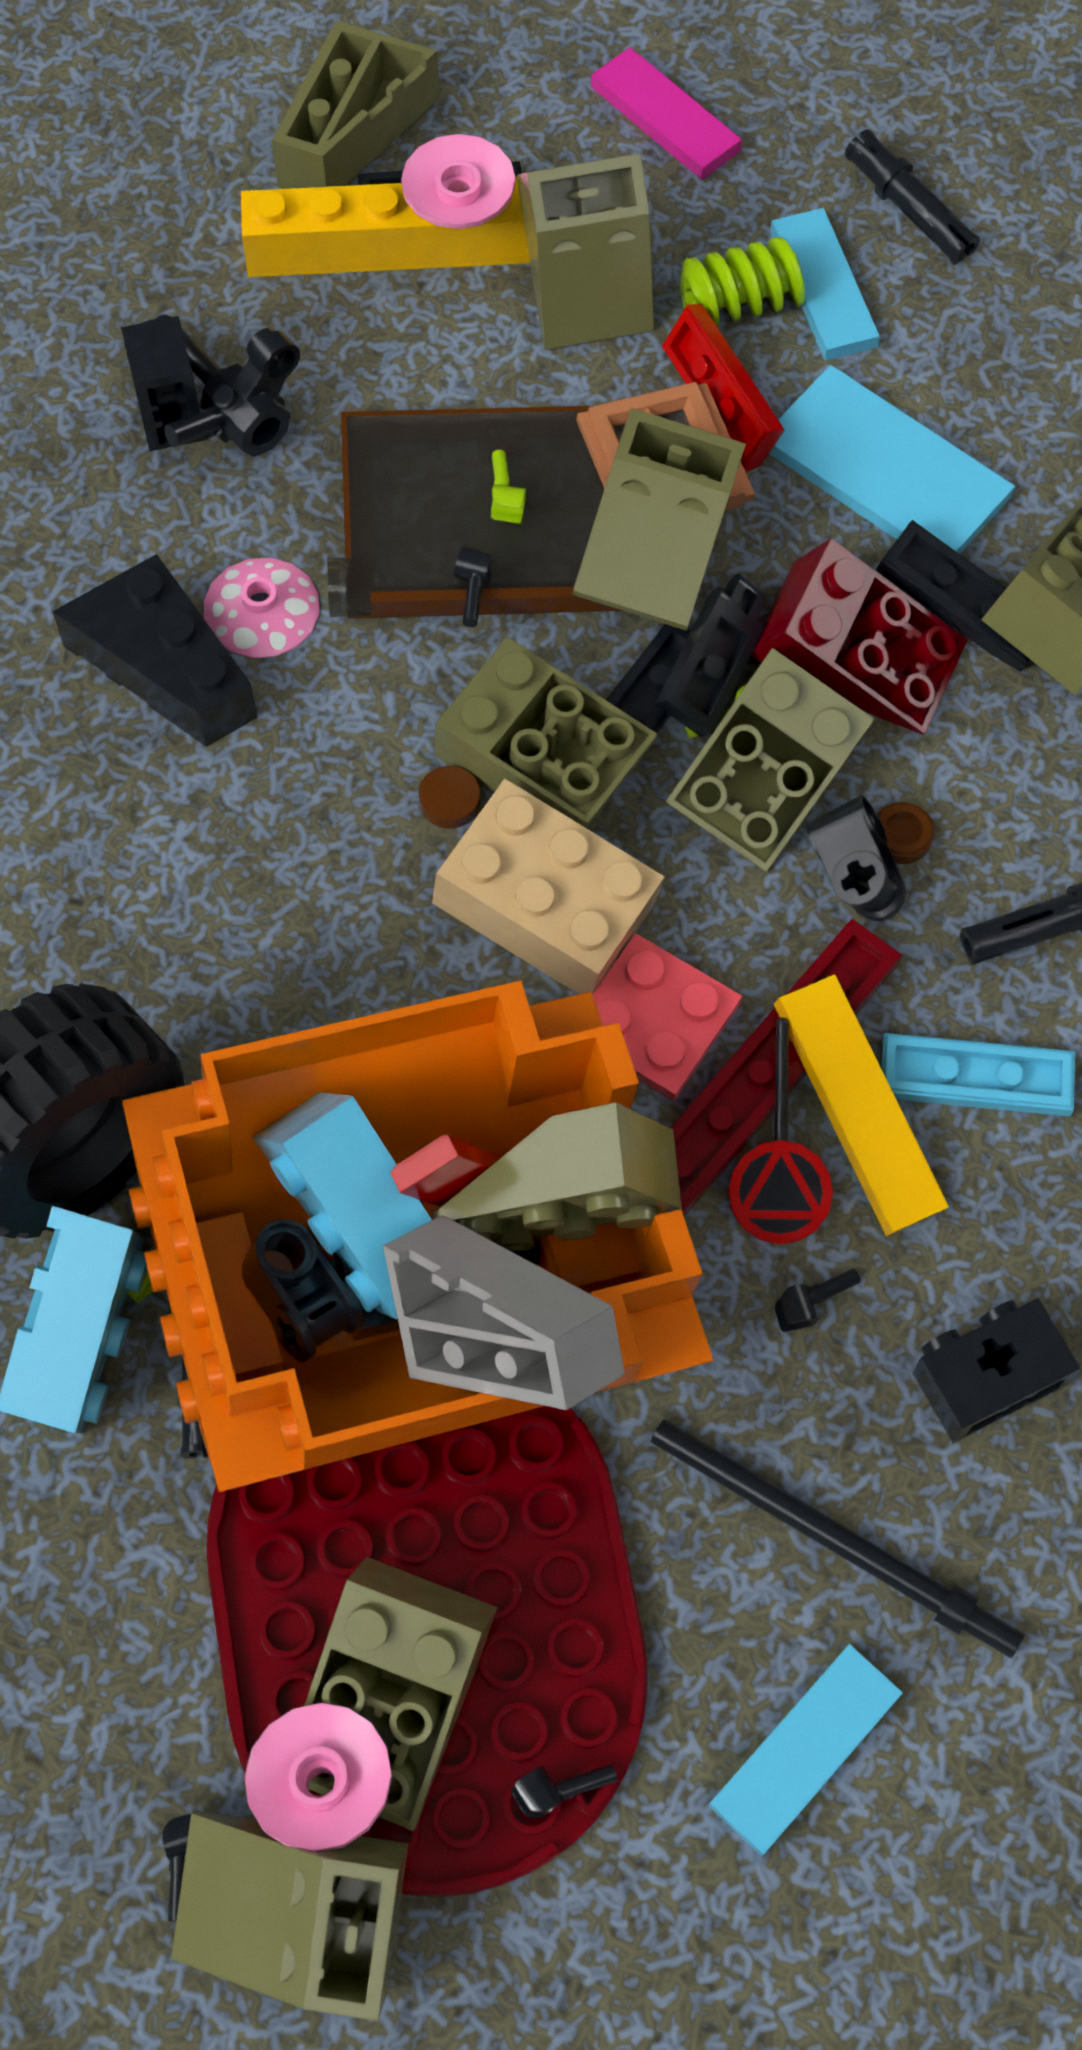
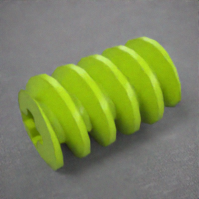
[680,237,805,327]

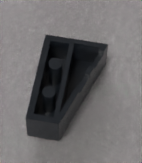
[52,554,258,747]

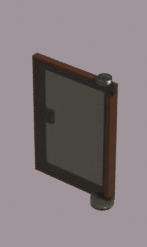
[327,406,668,619]

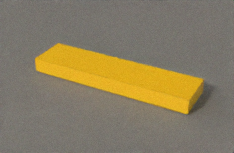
[774,974,949,1237]

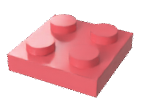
[593,933,742,1102]

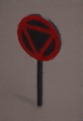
[728,1017,833,1244]

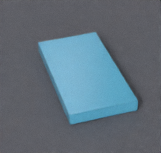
[769,365,1015,554]

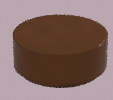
[419,766,480,829]
[877,802,935,864]

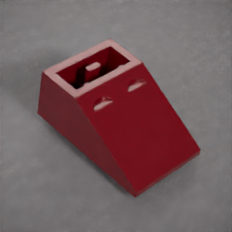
[751,538,968,735]

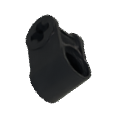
[806,795,906,921]
[242,1220,364,1363]

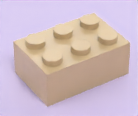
[432,778,665,994]

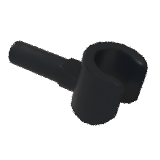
[454,544,492,627]
[775,1269,861,1332]
[511,1764,617,1819]
[162,1814,191,1921]

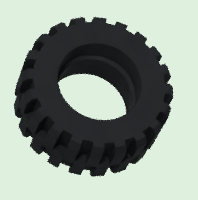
[0,983,184,1239]

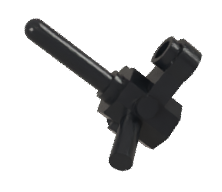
[156,314,300,457]

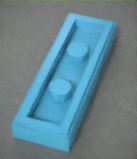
[770,208,880,361]
[880,1033,1075,1117]
[708,1644,903,1857]

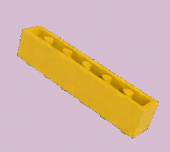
[241,178,530,277]

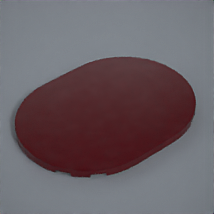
[206,1406,648,1897]

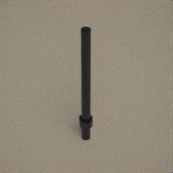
[651,1419,1025,1659]

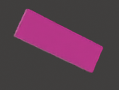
[591,47,742,180]

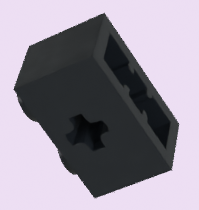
[121,316,206,451]
[913,1298,1081,1443]

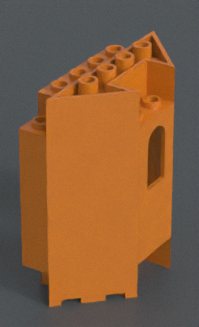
[122,980,714,1492]

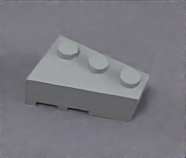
[383,1215,625,1410]

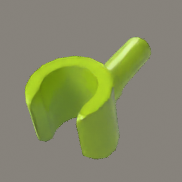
[491,450,526,524]

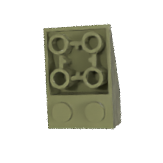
[517,153,654,350]
[572,408,746,631]
[981,502,1082,695]
[435,637,658,828]
[666,648,874,872]
[433,1102,682,1252]
[305,1557,497,1831]
[171,1810,409,2021]

